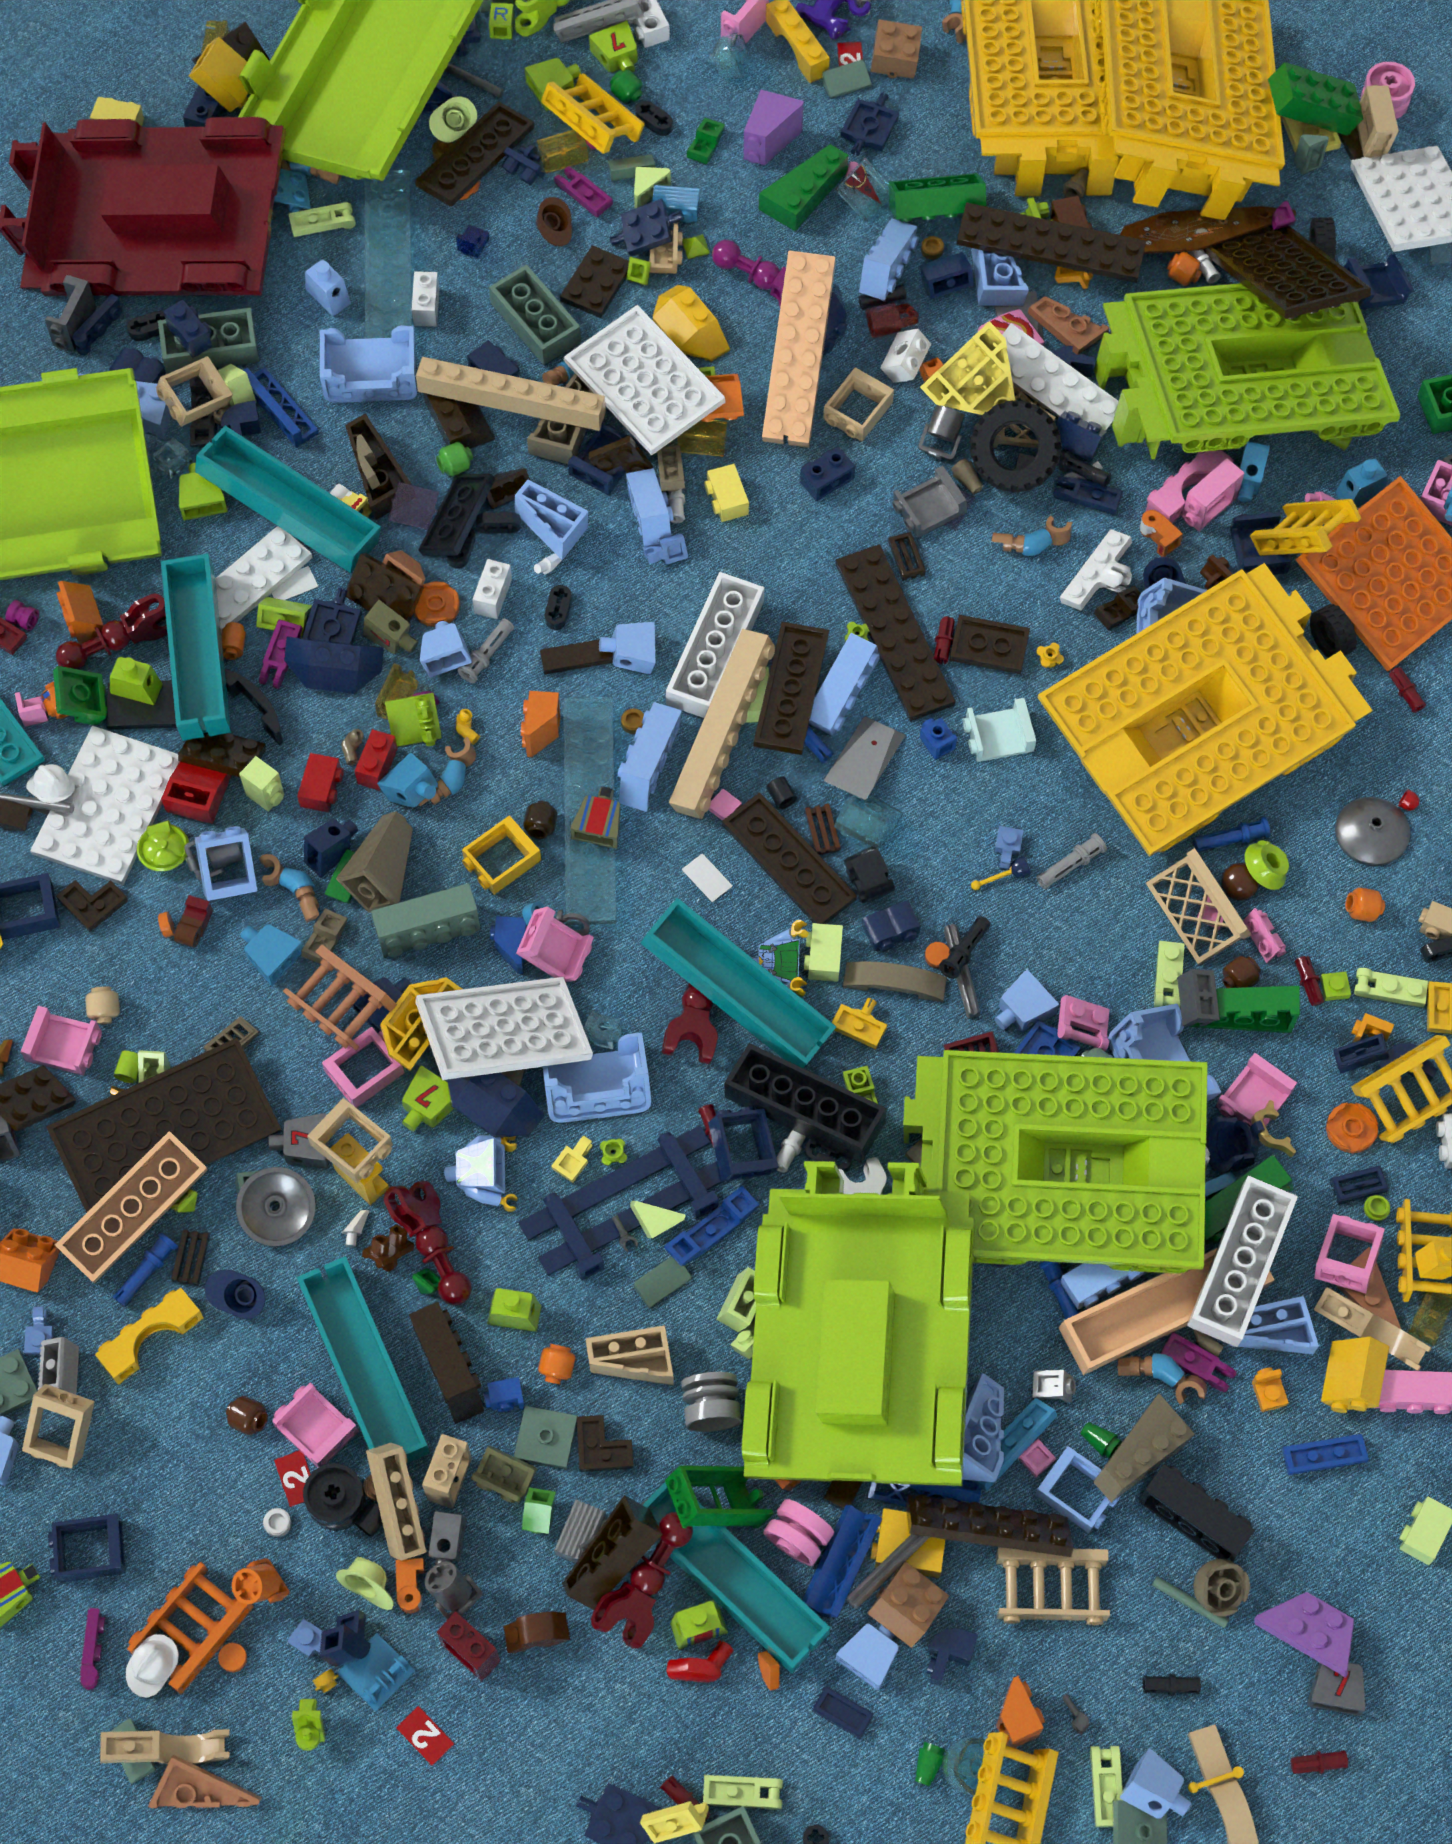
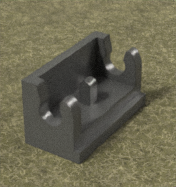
[1177,969,1220,1026]

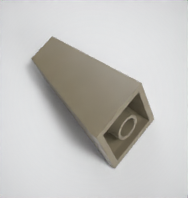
[336,811,413,913]

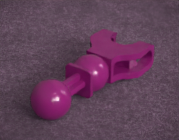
[712,240,786,307]

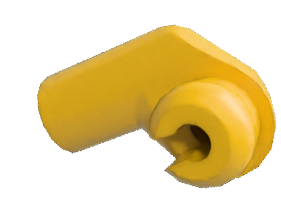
[456,709,480,745]

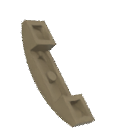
[843,961,947,1002]

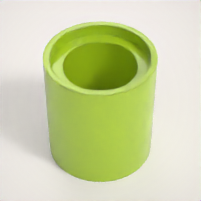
[113,1050,138,1084]

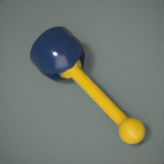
[971,856,1031,890]

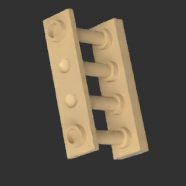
[996,1547,1110,1625]

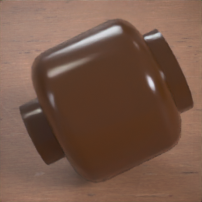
[1222,956,1261,988]
[226,1396,268,1435]

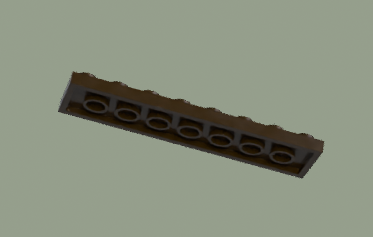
[956,202,1146,283]
[835,544,955,722]

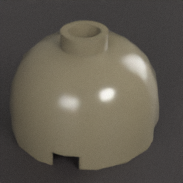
[1193,1559,1250,1617]

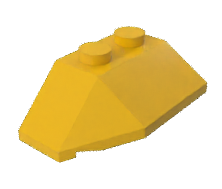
[652,285,730,362]
[380,977,462,1071]

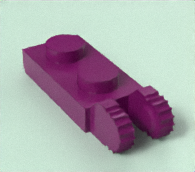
[554,166,613,218]
[258,619,303,689]
[1160,1332,1237,1392]
[80,1608,106,1691]

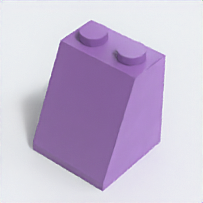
[744,89,804,165]

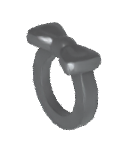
[556,910,590,936]

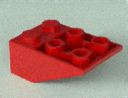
[161,762,231,824]

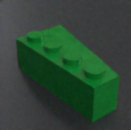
[759,144,849,232]
[1189,986,1300,1033]
[1204,1155,1294,1245]

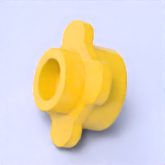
[1036,643,1064,668]

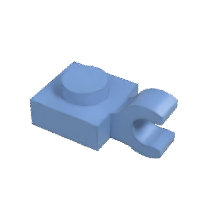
[643,533,688,565]
[994,826,1024,870]
[24,1306,54,1355]
[287,1618,323,1659]

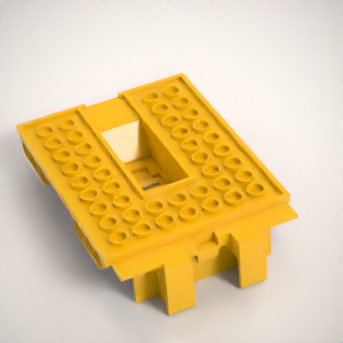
[961,0,1123,197]
[1094,0,1285,220]
[1037,563,1373,857]

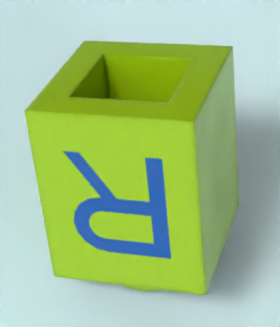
[489,3,515,40]

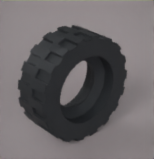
[1309,217,1336,260]
[1309,604,1357,657]

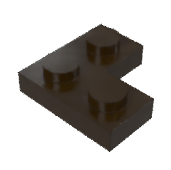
[589,436,653,473]
[56,880,128,932]
[577,1415,634,1472]

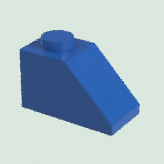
[490,916,527,974]

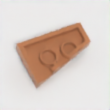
[1028,296,1110,355]

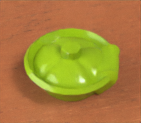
[137,820,189,871]
[1245,840,1289,890]

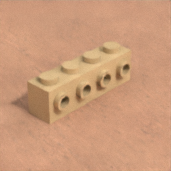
[366,1443,426,1561]

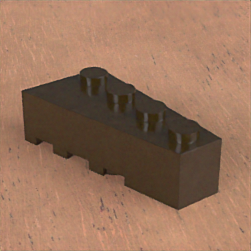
[345,413,416,520]
[409,1302,485,1424]
[562,1495,662,1610]

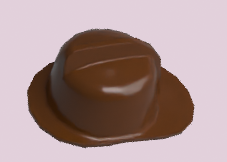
[536,197,572,247]

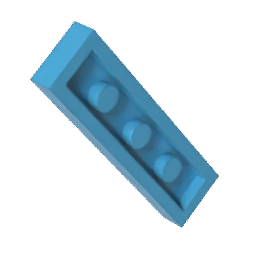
[970,1397,1057,1491]

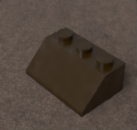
[423,393,495,449]

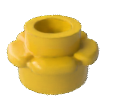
[312,1668,339,1693]

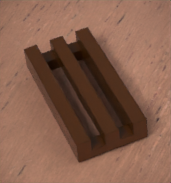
[805,803,840,855]

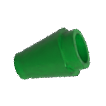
[1080,1422,1122,1459]
[915,1742,946,1787]

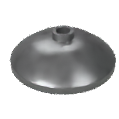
[1335,797,1410,866]
[236,1167,315,1246]

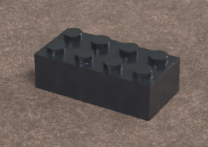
[1139,1464,1255,1562]

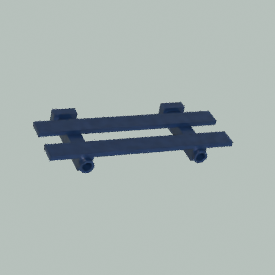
[518,1125,722,1281]

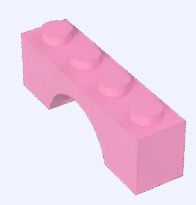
[1146,450,1234,523]

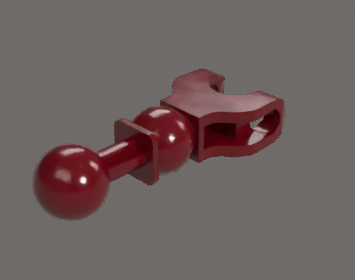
[56,593,168,670]
[662,983,718,1064]
[384,1181,472,1305]
[591,1512,693,1649]

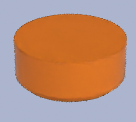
[158,911,175,938]
[925,942,950,969]
[218,1643,247,1672]

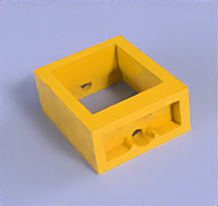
[462,815,541,895]

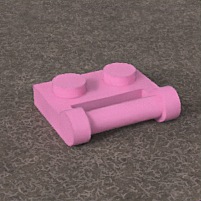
[1058,995,1110,1051]

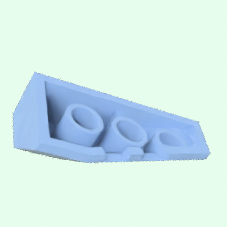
[963,1373,1004,1482]

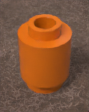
[221,622,246,660]

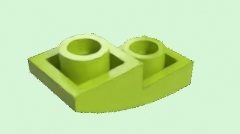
[843,1066,878,1104]

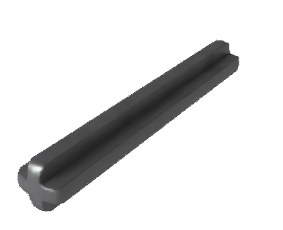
[944,924,980,1018]
[847,1534,930,1609]

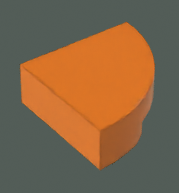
[758,1651,780,1691]

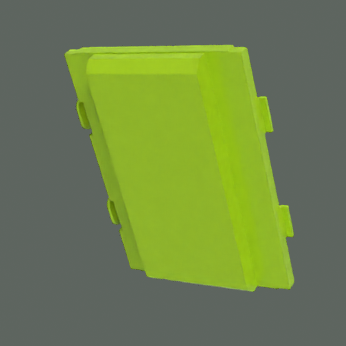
[238,0,483,181]
[0,368,162,580]

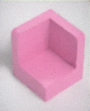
[15,692,49,727]

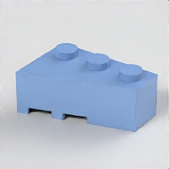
[626,468,674,549]
[515,480,588,560]
[1229,1296,1319,1354]

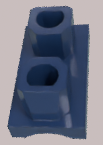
[502,144,546,186]

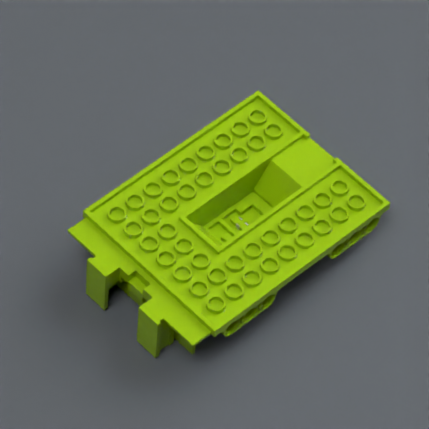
[1094,283,1401,459]
[903,1050,1207,1273]
[742,1161,975,1486]

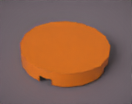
[414,581,460,627]
[1326,1102,1378,1153]

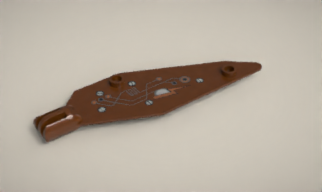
[1119,206,1296,254]

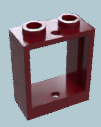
[436,1611,500,1682]

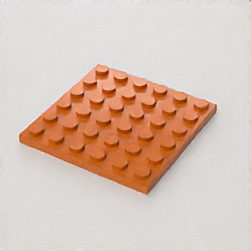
[1296,476,1452,672]

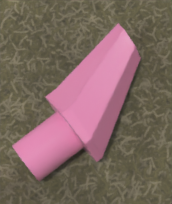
[1305,491,1336,502]

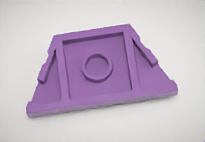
[1254,1592,1354,1677]

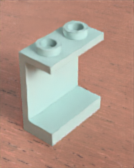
[963,698,1036,762]

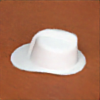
[26,764,75,804]
[126,1634,179,1697]

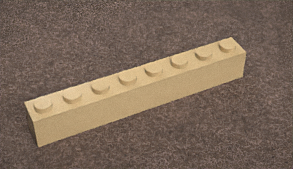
[416,357,606,431]
[669,629,775,819]

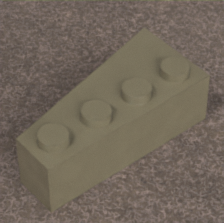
[527,374,593,464]
[1093,1393,1195,1503]

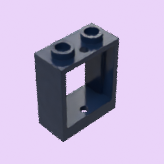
[0,873,61,940]
[708,1107,779,1182]
[48,1514,126,1583]

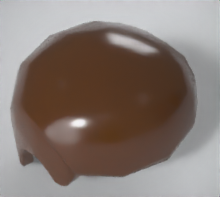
[1221,863,1259,901]

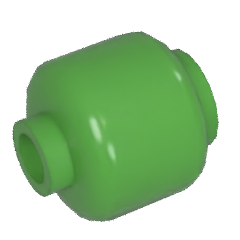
[436,442,473,476]

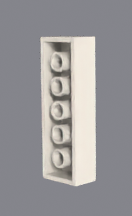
[666,572,765,718]
[1187,1176,1298,1347]

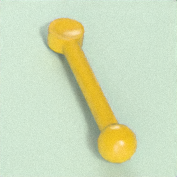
[1188,1766,1244,1793]

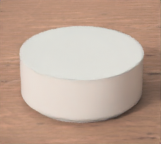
[263,1508,292,1537]

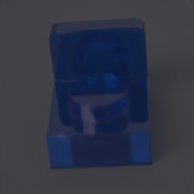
[456,225,490,258]

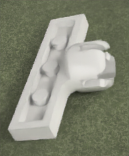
[1060,529,1132,611]

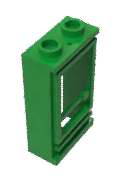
[665,1465,773,1528]

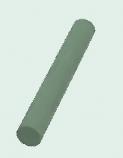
[1152,1576,1229,1628]

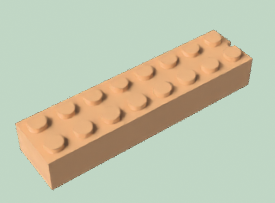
[762,251,836,448]
[1059,1248,1275,1375]

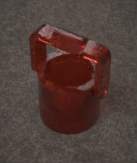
[866,302,919,338]

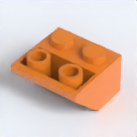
[701,374,744,422]
[56,581,103,644]
[521,691,561,757]
[0,1228,60,1293]
[996,1676,1045,1748]

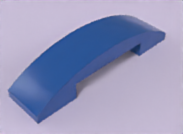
[664,1186,760,1267]

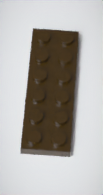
[415,101,534,207]
[753,622,829,755]
[722,792,857,924]
[906,1494,1074,1557]

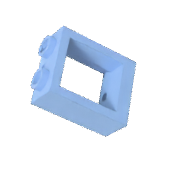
[194,826,257,901]
[1035,1446,1122,1533]

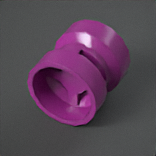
[5,600,39,631]

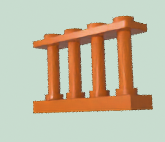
[127,1562,254,1695]

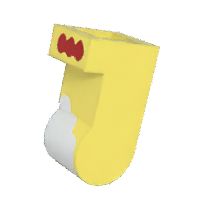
[330,484,372,517]

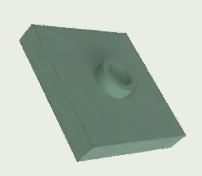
[514,1406,578,1470]
[1113,1800,1167,1844]

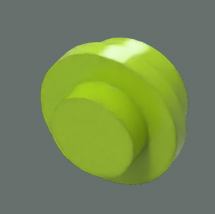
[1364,1195,1390,1221]

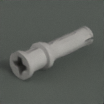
[457,618,514,683]
[1036,833,1107,890]

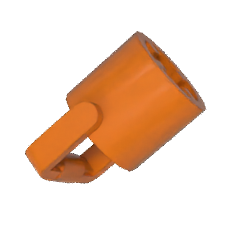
[232,1558,290,1604]

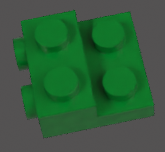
[53,666,107,726]

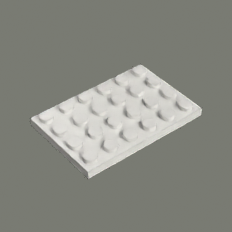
[1350,146,1452,252]
[564,305,725,456]
[30,726,180,885]
[416,977,593,1080]

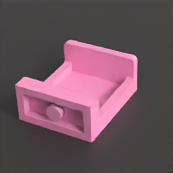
[721,0,769,52]
[516,907,594,982]
[20,1006,102,1076]
[1216,1053,1297,1126]
[272,1383,359,1468]

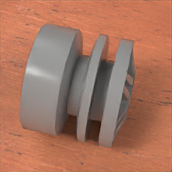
[681,1372,741,1432]

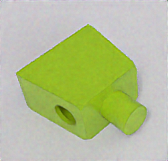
[525,58,581,112]
[179,463,228,521]
[110,657,163,705]
[487,1288,541,1332]

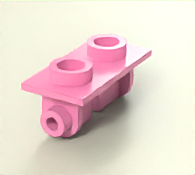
[1243,908,1286,963]

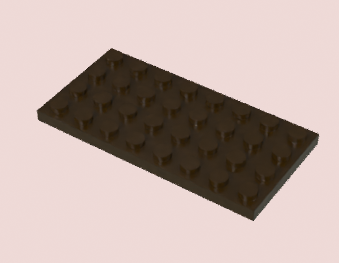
[1203,225,1371,319]
[46,1038,282,1213]

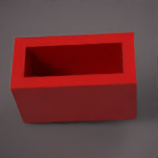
[354,729,398,791]
[297,753,344,813]

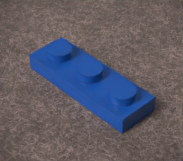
[1282,1434,1369,1476]

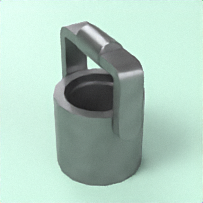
[918,405,965,460]
[184,840,243,881]
[425,1562,483,1620]

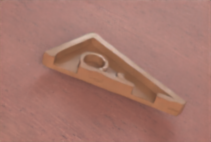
[1336,1247,1401,1329]
[148,1755,262,1808]

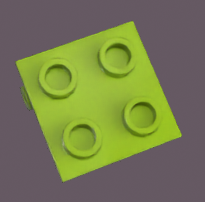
[385,693,442,747]

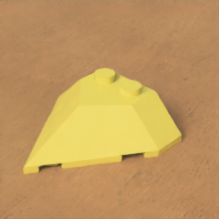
[920,321,1015,415]

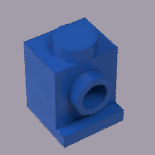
[919,718,957,760]
[484,1377,525,1412]

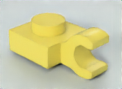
[551,1135,593,1183]

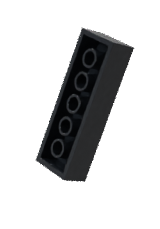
[724,1043,886,1163]

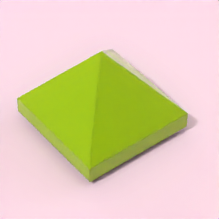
[682,234,710,259]
[626,257,651,285]
[170,1189,198,1213]

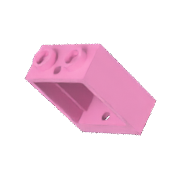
[1182,458,1244,531]
[322,1027,404,1108]
[1314,1214,1385,1294]

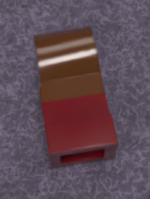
[174,895,213,948]

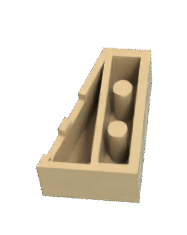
[585,1325,674,1385]

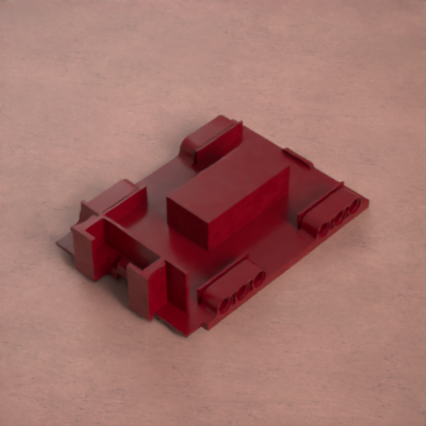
[0,117,286,296]

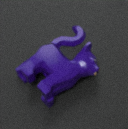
[795,0,871,40]

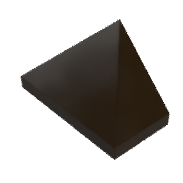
[486,468,531,509]

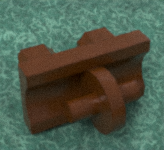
[1199,555,1233,590]
[362,1225,414,1271]

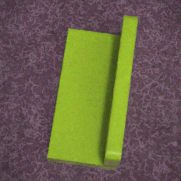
[256,597,312,636]

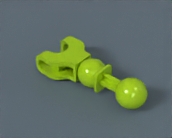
[515,0,570,37]

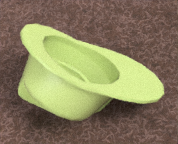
[429,97,477,142]
[336,1557,394,1610]

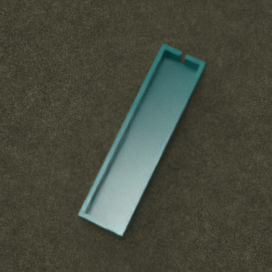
[195,426,381,573]
[161,553,231,741]
[640,898,836,1068]
[296,1256,430,1463]
[643,1482,831,1674]

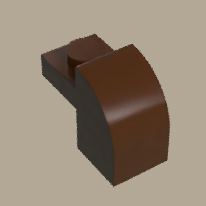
[503,1612,570,1654]

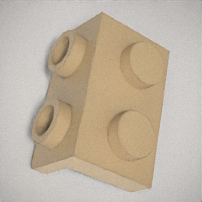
[649,223,682,274]

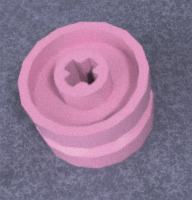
[1360,62,1415,119]
[764,1499,834,1566]

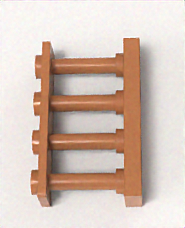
[283,945,397,1051]

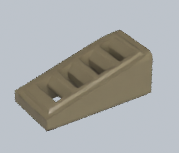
[203,1016,259,1052]

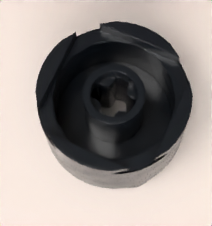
[843,845,895,904]

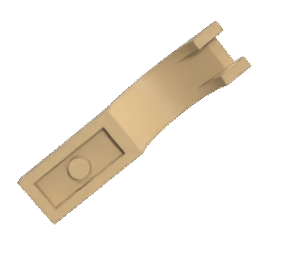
[1314,1287,1432,1371]
[1188,1725,1259,1844]
[100,1729,229,1765]

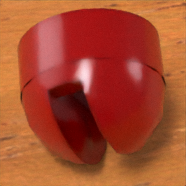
[1398,789,1420,811]

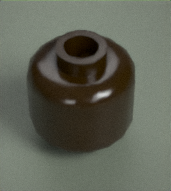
[523,801,558,839]

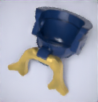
[1206,1100,1296,1173]

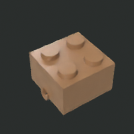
[870,19,922,79]
[867,1561,949,1648]

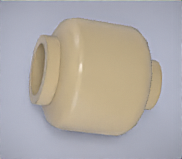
[85,986,120,1025]

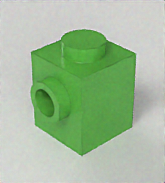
[522,1487,556,1534]

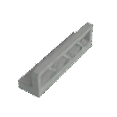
[553,0,644,43]

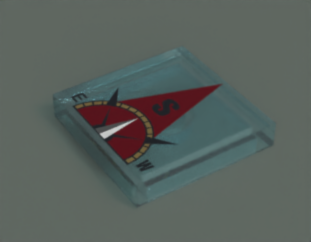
[835,158,889,222]

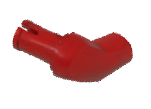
[667,1640,734,1683]

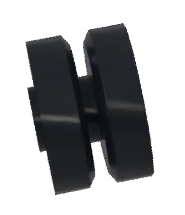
[303,1463,366,1531]

